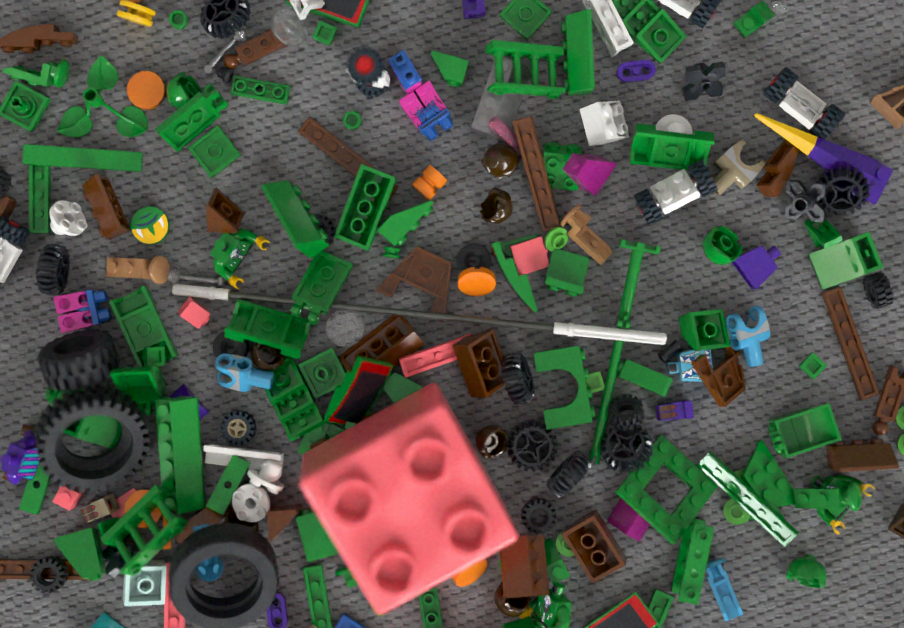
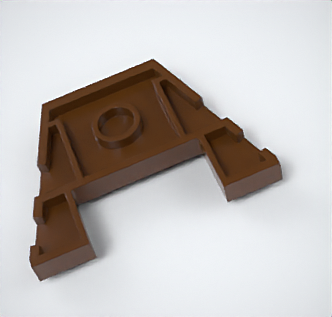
[376,247,451,322]
[691,345,746,407]

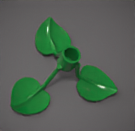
[57,56,148,138]

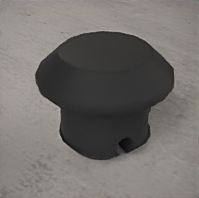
[217,66,234,83]

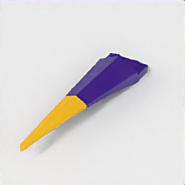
[754,113,893,204]

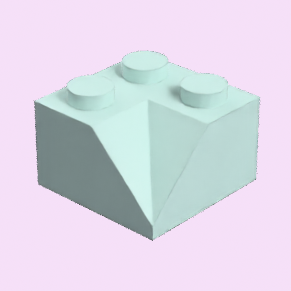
[123,560,167,606]

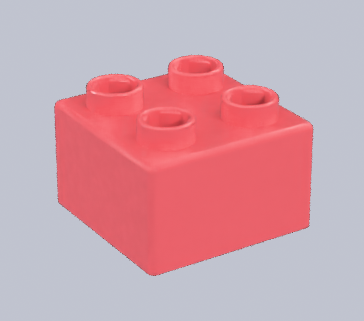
[299,383,518,615]

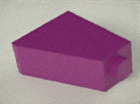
[562,153,617,196]

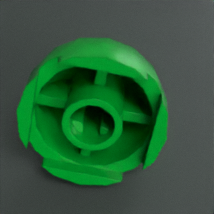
[167,72,202,109]
[702,226,742,265]
[786,554,827,589]

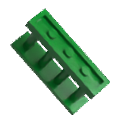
[485,40,566,99]
[100,485,189,576]
[670,518,714,605]

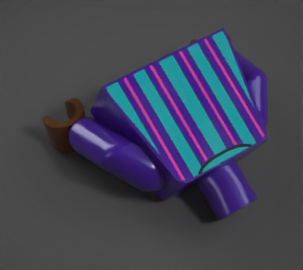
[1,424,39,484]

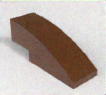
[756,139,799,197]
[174,505,232,544]

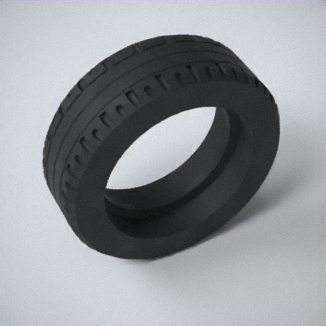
[169,523,279,628]

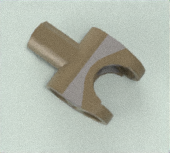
[713,139,766,196]

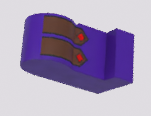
[655,400,694,421]

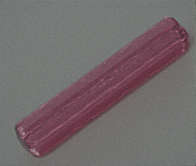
[489,117,521,155]

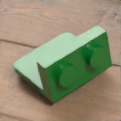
[543,142,583,191]
[543,249,590,297]

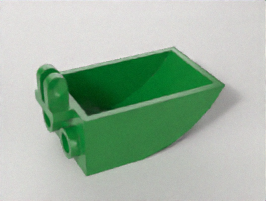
[110,366,166,415]
[768,403,842,458]

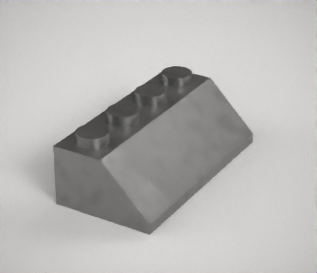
[471,57,531,144]

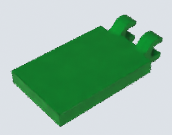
[155,83,229,152]
[290,251,353,326]

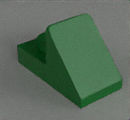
[733,1,775,39]
[804,219,842,249]

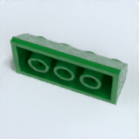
[561,9,595,96]
[334,164,396,251]
[261,180,330,259]

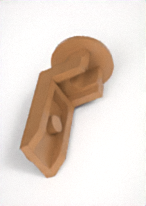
[560,204,613,265]
[106,255,170,284]

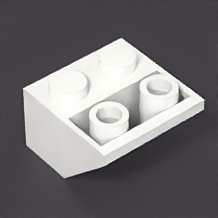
[580,101,629,146]

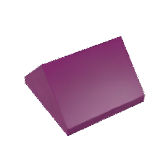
[607,498,650,541]

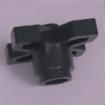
[683,61,726,101]
[785,180,828,222]
[102,533,140,578]

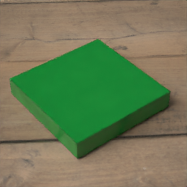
[499,0,553,41]
[188,125,242,179]

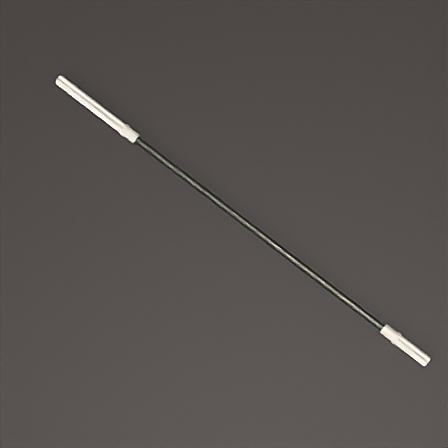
[172,284,667,345]

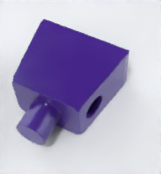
[732,246,781,290]

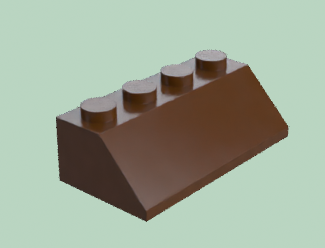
[339,315,425,371]

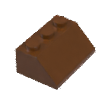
[82,173,131,240]
[452,329,505,398]
[826,438,899,472]
[561,509,627,583]
[500,535,549,598]

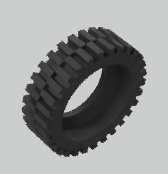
[36,385,150,493]

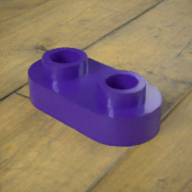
[617,60,656,83]
[266,591,288,628]

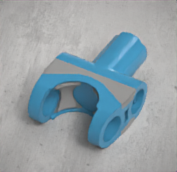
[726,305,770,367]
[215,354,274,392]

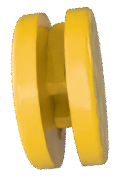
[116,0,156,27]

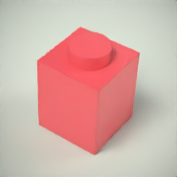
[178,296,210,329]
[52,483,84,511]

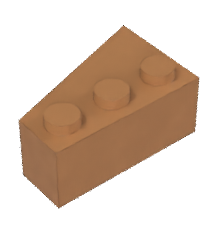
[870,85,904,130]

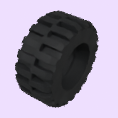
[37,329,120,391]

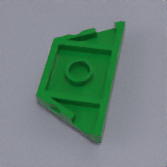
[741,440,795,508]

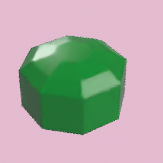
[169,10,189,30]
[343,111,362,131]

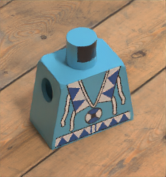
[667,349,712,382]

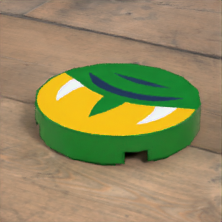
[131,206,170,245]

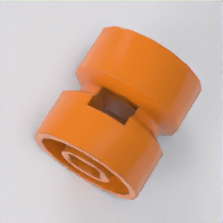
[411,164,447,201]

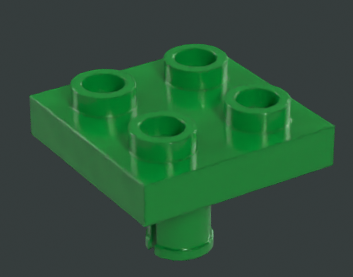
[0,80,51,133]
[298,347,346,399]

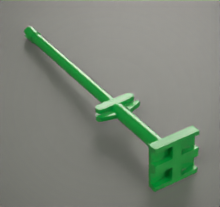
[589,239,661,464]

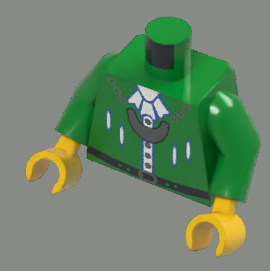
[210,228,270,289]
[810,474,875,534]
[519,582,572,628]

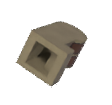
[80,493,120,523]

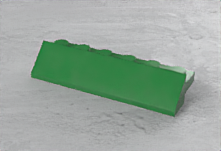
[155,396,206,514]

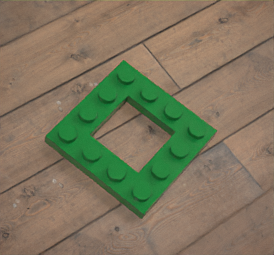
[615,434,718,545]

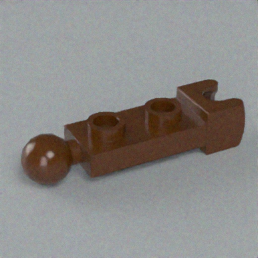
[223,25,291,69]
[873,366,904,436]

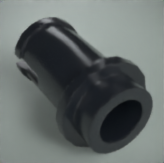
[658,340,683,363]

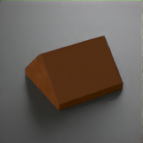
[206,187,244,233]
[267,504,302,542]

